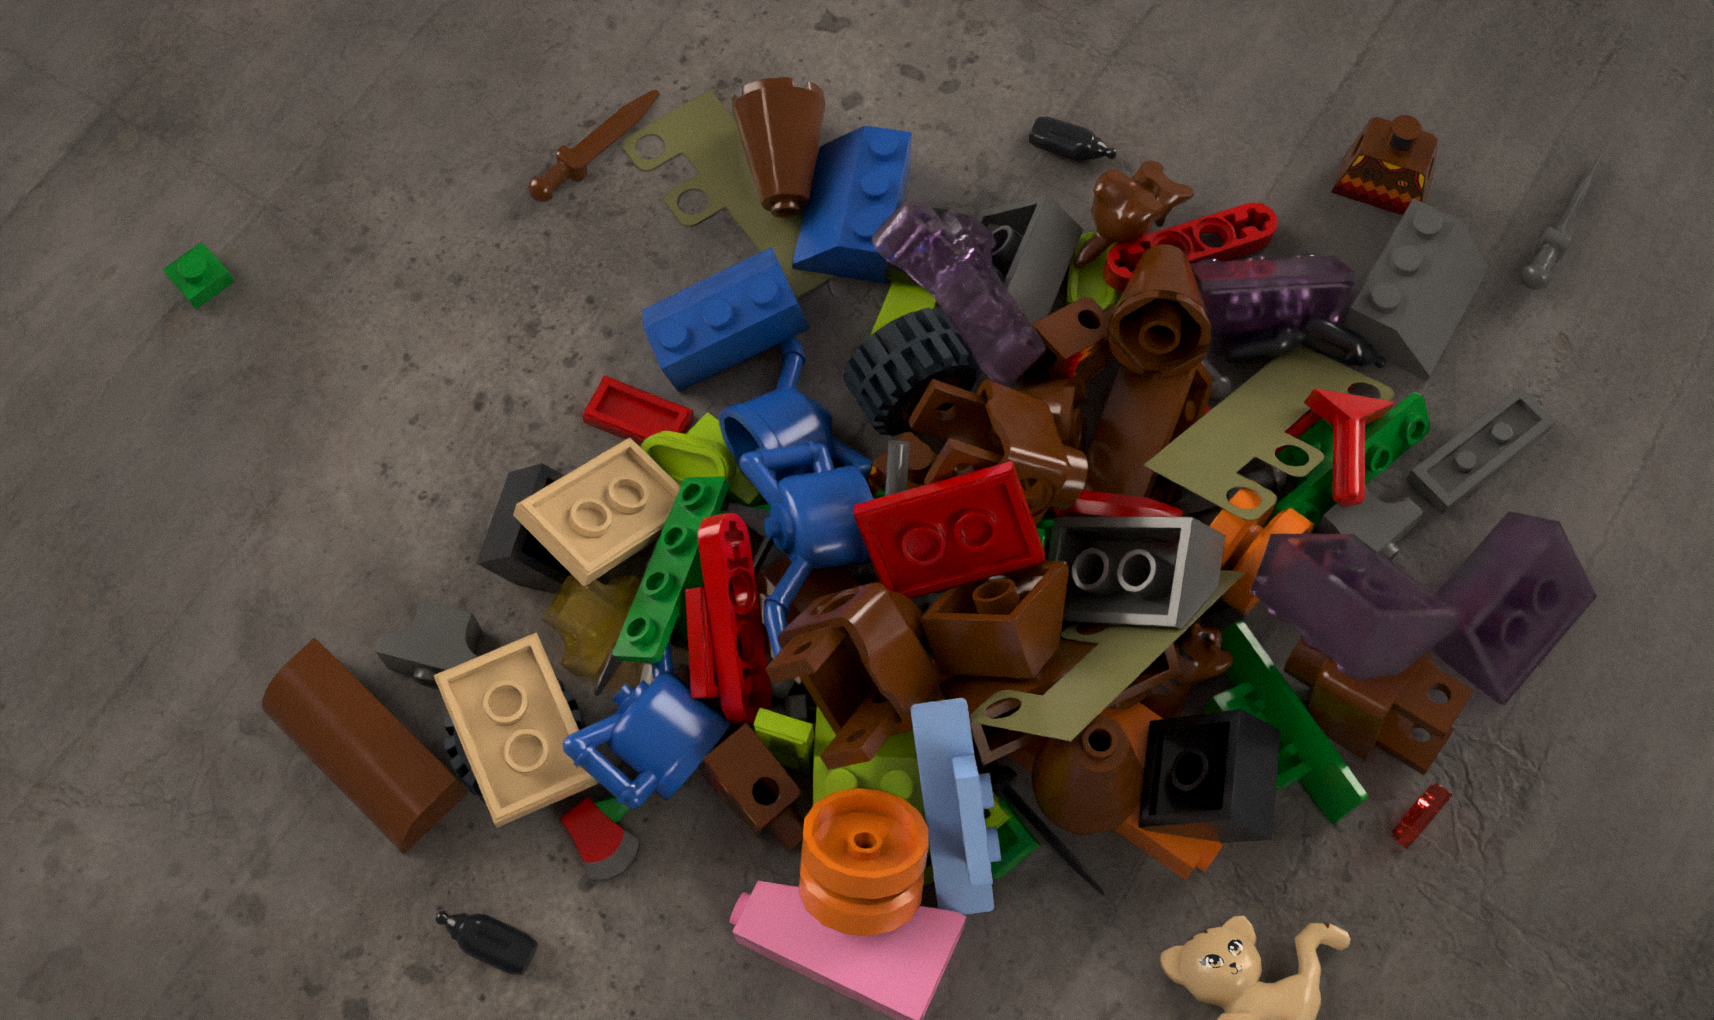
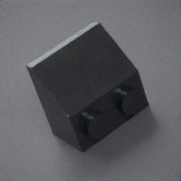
[476,463,600,601]
[1138,709,1281,843]

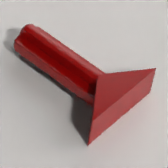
[1304,388,1395,507]

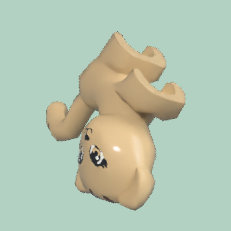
[1160,916,1351,1020]

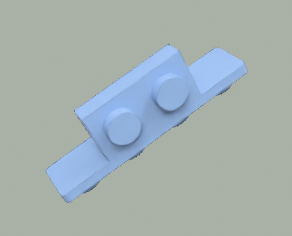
[910,698,1001,915]

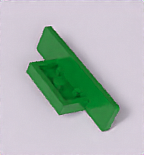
[1272,392,1431,531]
[613,477,730,663]
[1202,620,1368,824]

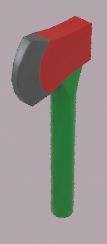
[560,709,735,882]

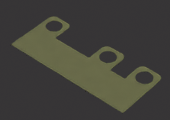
[622,89,836,299]
[1143,344,1395,520]
[970,570,1245,742]

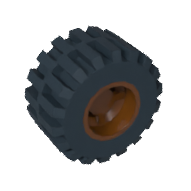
[843,307,983,436]

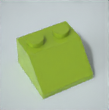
[813,706,924,814]

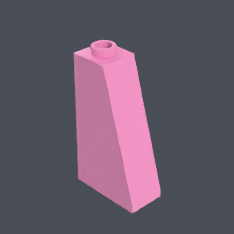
[729,881,966,1020]

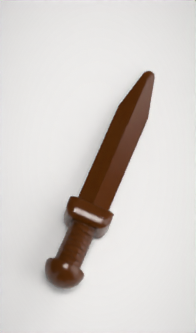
[528,90,659,202]

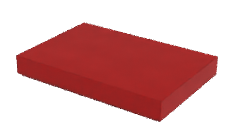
[853,461,1045,599]

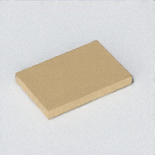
[513,437,680,587]
[433,632,599,828]

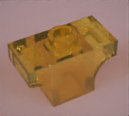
[540,575,641,676]

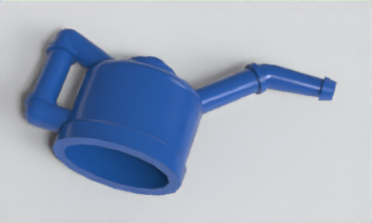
[719,336,873,482]
[740,441,874,657]
[563,639,731,809]

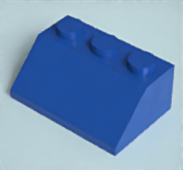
[792,126,912,284]
[642,247,810,392]

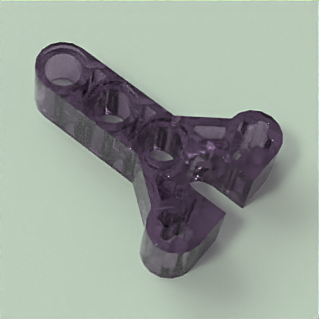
[871,199,1045,387]

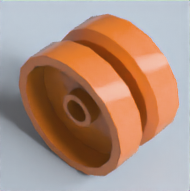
[1210,480,1314,616]
[799,788,929,936]

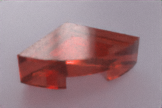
[1391,782,1452,849]

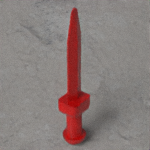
[1045,490,1183,518]

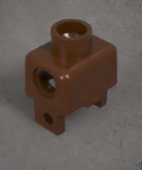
[909,379,1088,526]
[765,583,940,770]
[1284,610,1474,776]

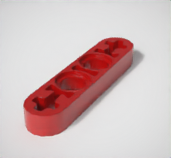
[1102,202,1278,292]
[698,513,772,726]

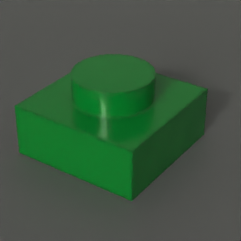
[162,242,235,310]
[984,799,1040,880]

